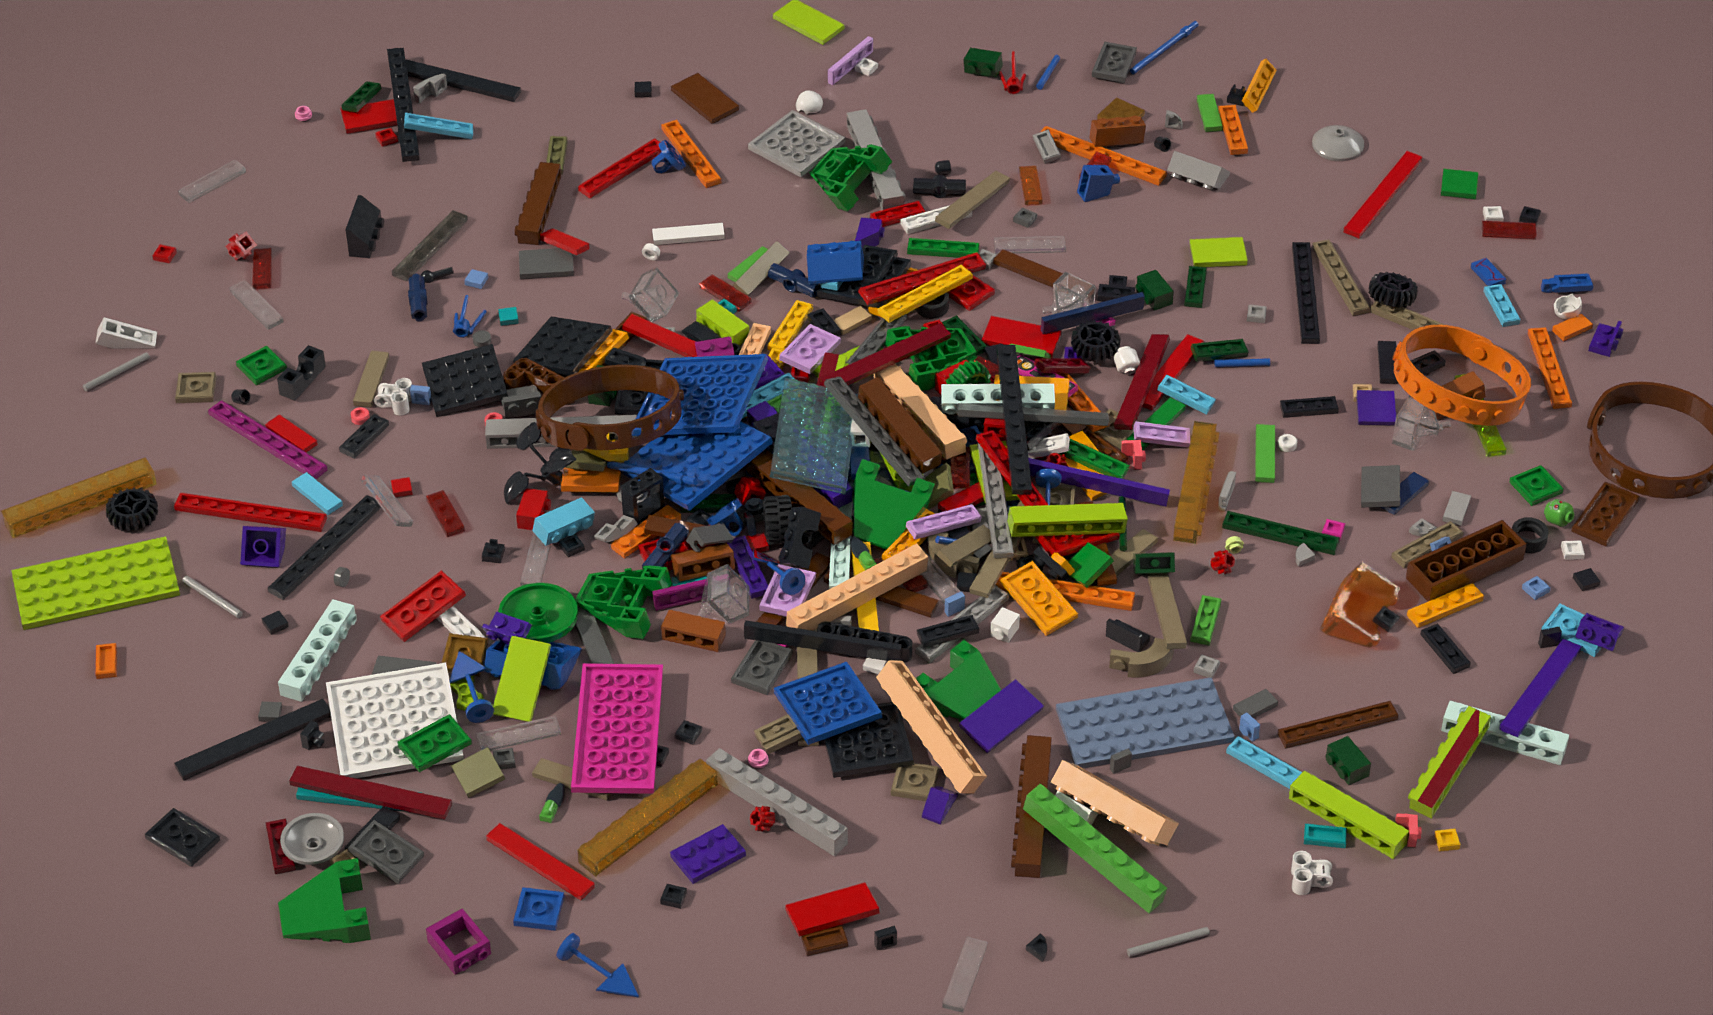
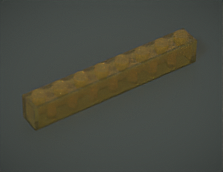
[1173,421,1220,544]
[1,457,157,538]
[577,758,718,877]

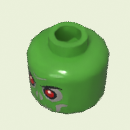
[1544,499,1574,527]

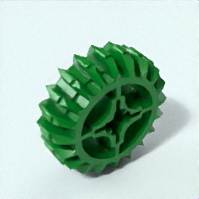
[945,360,991,401]

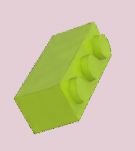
[696,299,749,346]

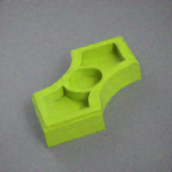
[450,675,484,711]

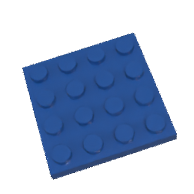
[774,662,882,745]

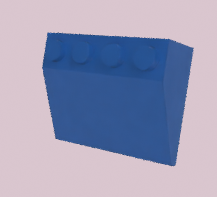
[484,639,582,690]

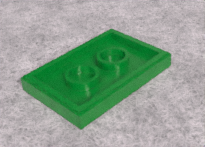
[397,714,472,773]

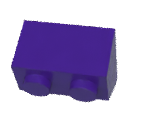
[240,526,286,567]

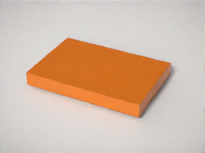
[561,465,621,492]

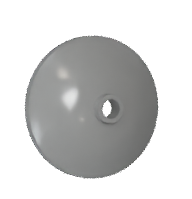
[1312,125,1364,161]
[280,813,344,865]

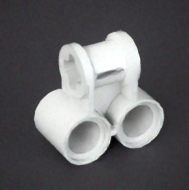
[374,378,412,416]
[1291,851,1333,895]

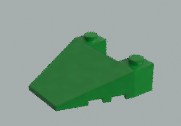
[809,144,892,211]
[885,326,977,391]
[854,459,935,549]
[575,566,672,639]
[916,640,1001,722]
[278,858,371,943]

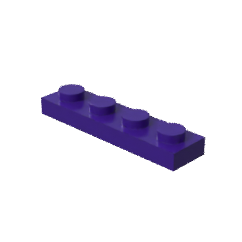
[727,535,768,599]

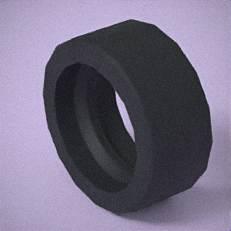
[915,292,949,319]
[1512,517,1549,553]

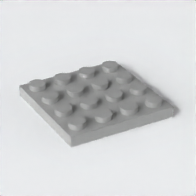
[748,110,845,177]

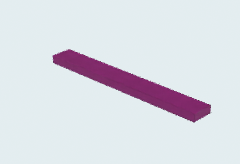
[208,400,328,479]

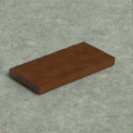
[671,73,739,124]
[1571,481,1640,547]

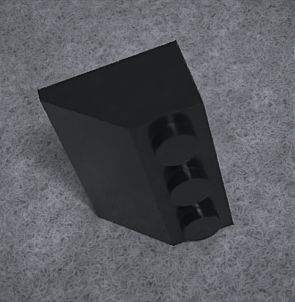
[345,195,384,258]

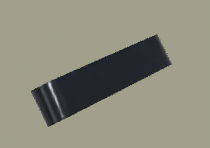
[817,622,912,663]

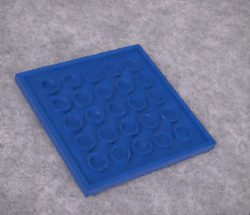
[631,354,768,436]
[621,421,773,511]

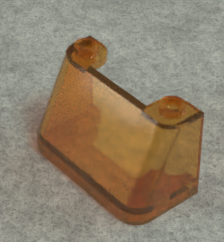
[1320,562,1400,648]

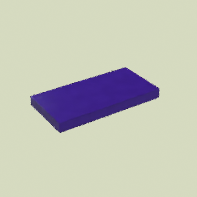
[959,679,1044,753]

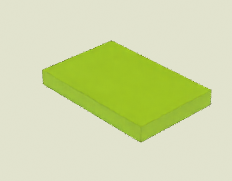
[1189,237,1248,267]

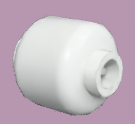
[1114,346,1140,375]

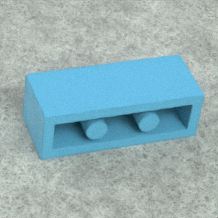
[532,497,595,546]

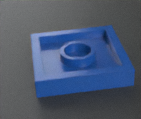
[513,887,564,931]

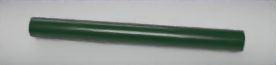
[1118,496,1127,552]

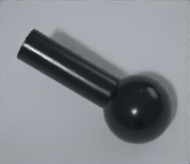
[420,267,454,283]

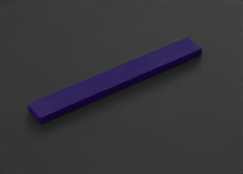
[1028,458,1170,507]
[1499,639,1582,737]

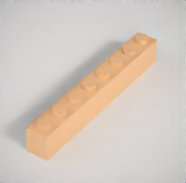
[874,364,967,459]
[786,544,928,631]
[876,660,987,793]

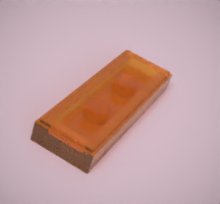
[1019,166,1043,205]

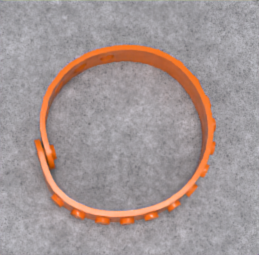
[1392,325,1531,426]

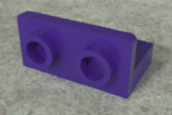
[1588,321,1624,357]
[482,612,532,645]
[1576,613,1624,651]

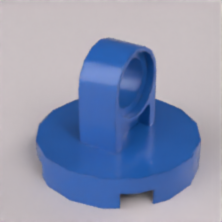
[652,140,686,173]
[706,498,743,536]

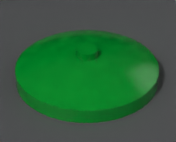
[498,583,578,643]

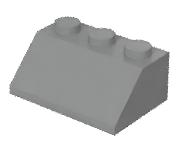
[1167,151,1230,190]

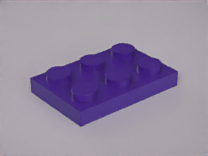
[670,824,746,884]

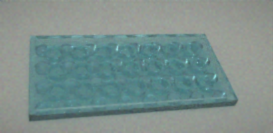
[769,378,858,494]

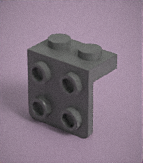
[501,385,541,419]

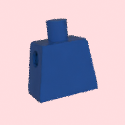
[1077,165,1120,202]

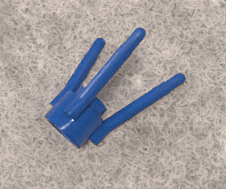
[453,295,487,338]

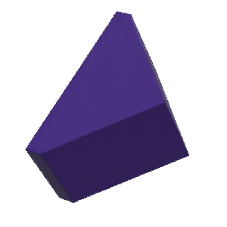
[922,786,958,825]

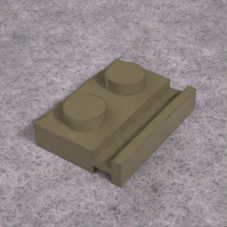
[754,714,803,755]

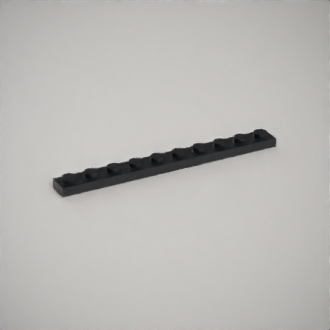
[387,48,420,162]
[996,345,1032,495]

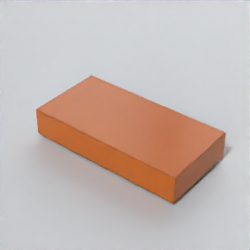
[1552,314,1593,342]
[95,643,117,679]

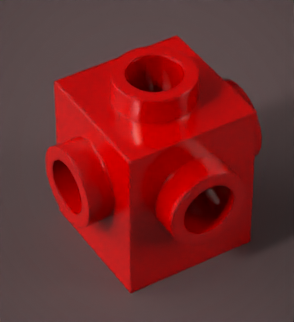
[225,231,257,260]
[734,477,766,505]

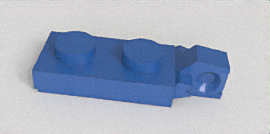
[1541,273,1593,293]

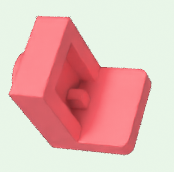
[1121,440,1146,470]
[1395,813,1422,848]

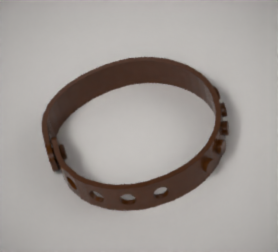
[536,365,684,451]
[1587,382,1713,499]

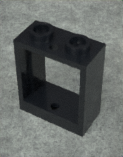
[621,468,665,527]

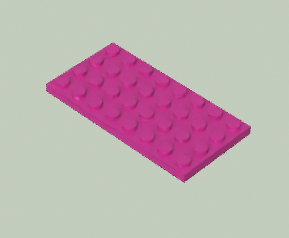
[571,663,663,794]

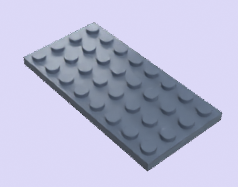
[1056,677,1235,768]

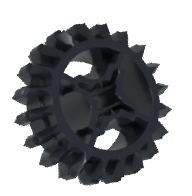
[1368,272,1418,308]
[1071,320,1121,362]
[106,486,158,533]

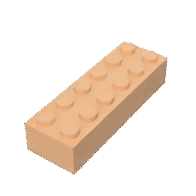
[1051,760,1179,846]

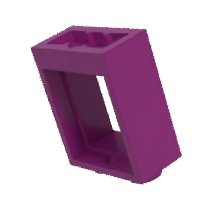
[426,908,491,975]

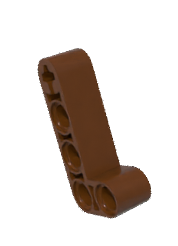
[503,358,576,405]

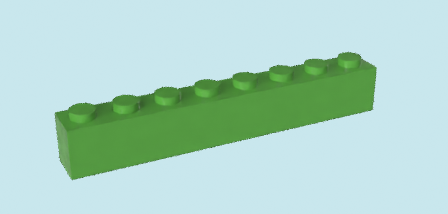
[1023,784,1167,914]

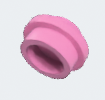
[295,106,312,121]
[748,749,769,768]

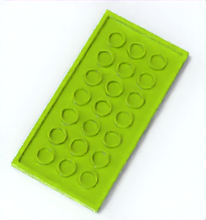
[11,536,180,630]

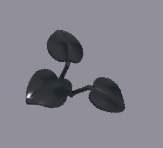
[504,422,577,505]

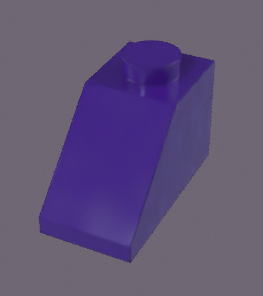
[855,217,885,248]

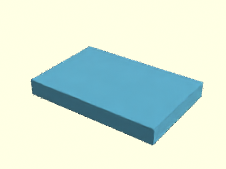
[1541,604,1601,657]

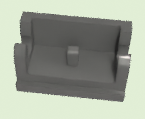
[686,524,734,552]

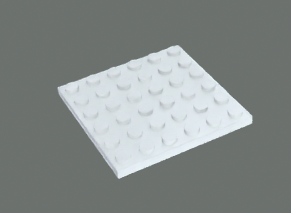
[326,663,464,778]

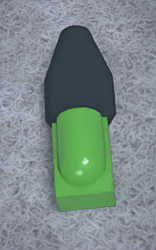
[850,536,877,570]
[539,783,565,823]

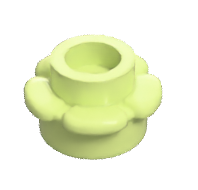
[1225,536,1244,554]

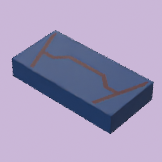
[1471,258,1506,286]

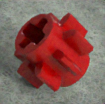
[1043,453,1068,466]
[1211,550,1235,574]
[750,806,775,832]

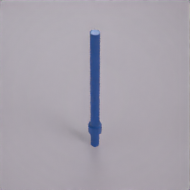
[1130,21,1199,74]
[607,461,698,485]

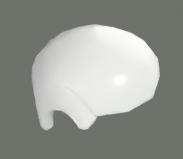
[795,90,823,115]
[1554,294,1582,320]

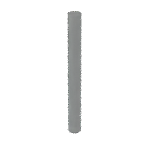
[83,352,150,392]
[182,575,243,618]
[1127,927,1210,957]

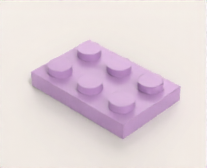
[780,324,841,374]
[759,564,816,617]

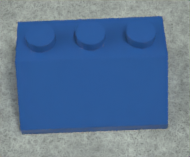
[807,241,864,284]

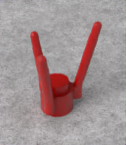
[999,51,1026,94]

